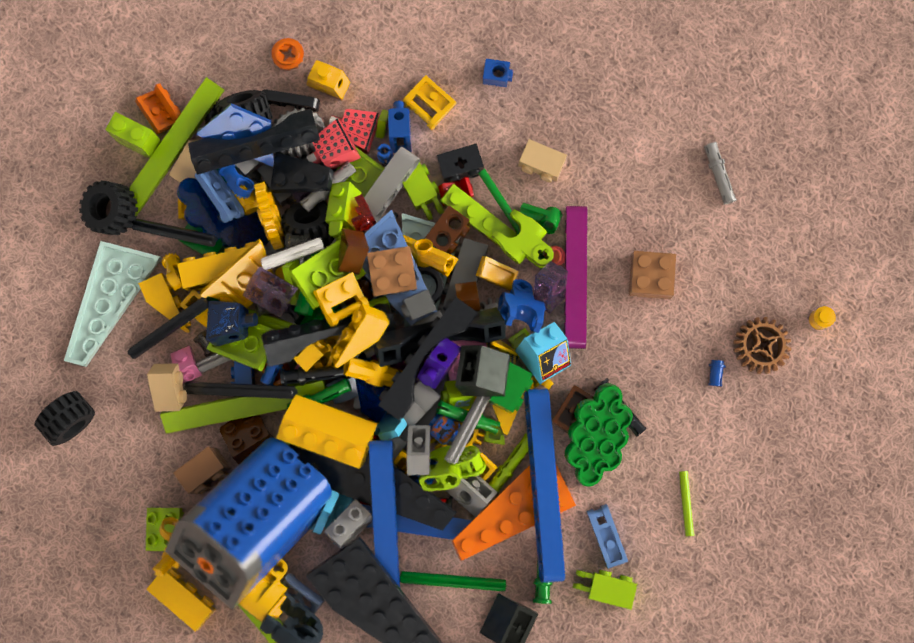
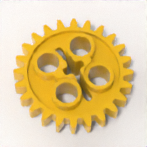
[254,182,285,250]

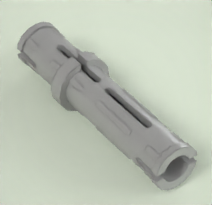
[704,142,737,205]
[300,161,356,212]

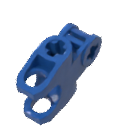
[498,279,546,333]

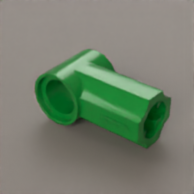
[519,203,562,234]

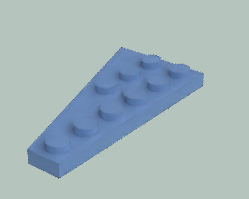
[362,209,437,326]

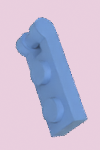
[195,170,244,223]
[586,504,628,569]

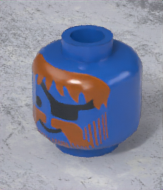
[429,414,460,445]

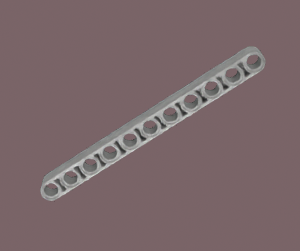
[279,147,420,324]

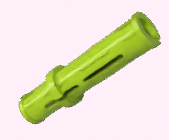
[488,433,529,493]

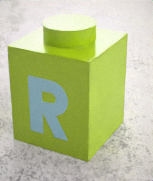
[440,380,475,409]

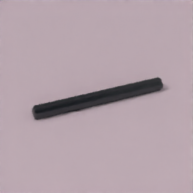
[183,382,297,399]

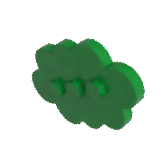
[564,383,633,487]

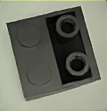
[455,345,510,396]
[479,593,538,643]

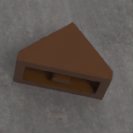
[338,228,369,275]
[455,281,480,312]

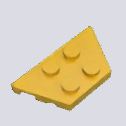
[200,239,276,308]

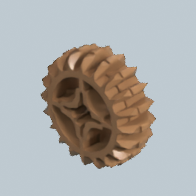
[733,317,792,374]

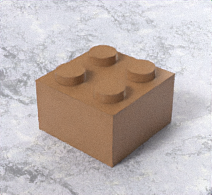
[367,246,417,297]
[629,251,676,299]
[173,446,231,495]

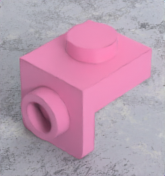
[170,346,202,383]

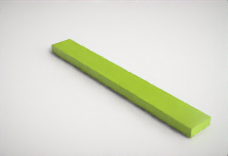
[129,77,224,216]
[160,380,326,434]

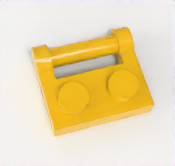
[402,75,456,130]
[313,272,370,327]

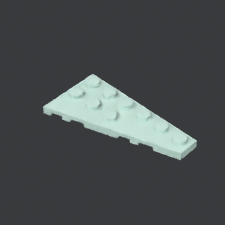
[64,241,162,367]

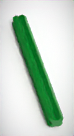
[400,571,507,591]

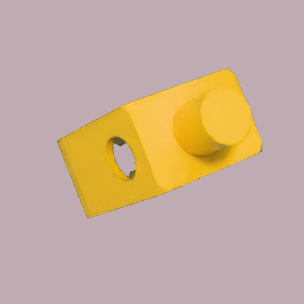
[307,60,350,100]

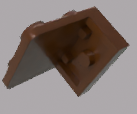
[219,415,273,465]

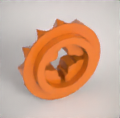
[271,38,304,71]

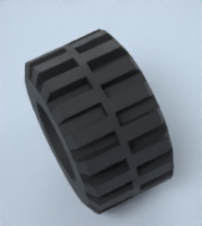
[215,90,273,120]
[79,180,138,235]
[281,201,335,249]
[34,391,95,446]

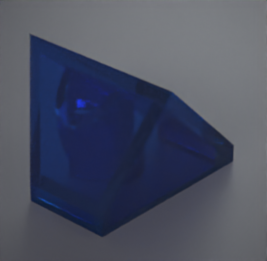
[356,379,391,424]

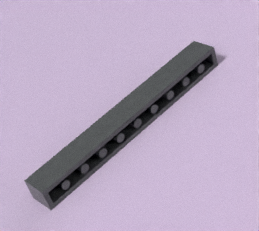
[400,238,488,442]

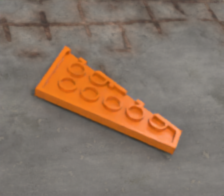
[451,464,576,561]

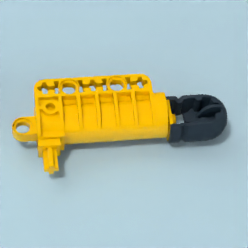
[153,517,323,643]

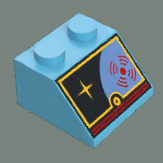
[515,322,571,384]

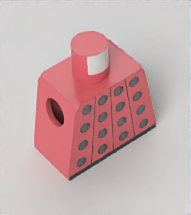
[329,109,379,154]
[307,119,361,170]

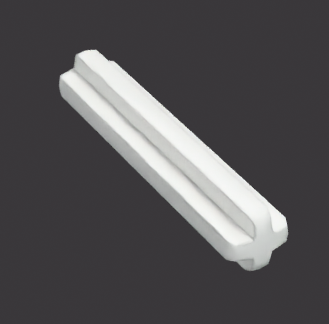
[261,238,324,270]

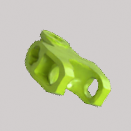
[491,209,554,268]
[419,445,486,491]

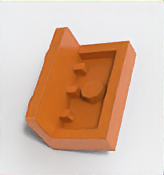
[135,83,181,134]

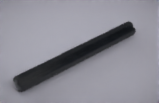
[131,218,218,247]
[128,297,209,359]

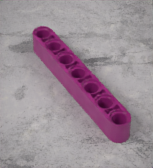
[564,206,588,349]

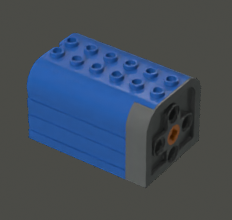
[165,438,332,610]

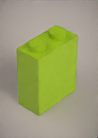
[105,112,161,159]

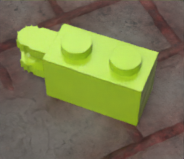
[403,162,444,220]
[325,181,362,241]
[572,569,637,610]

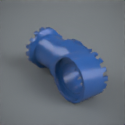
[218,164,254,199]

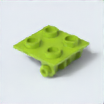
[145,508,184,551]

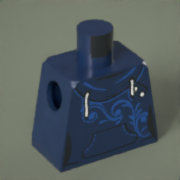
[206,301,258,346]

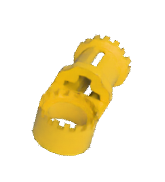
[161,253,182,291]

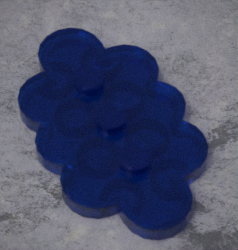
[177,178,270,249]

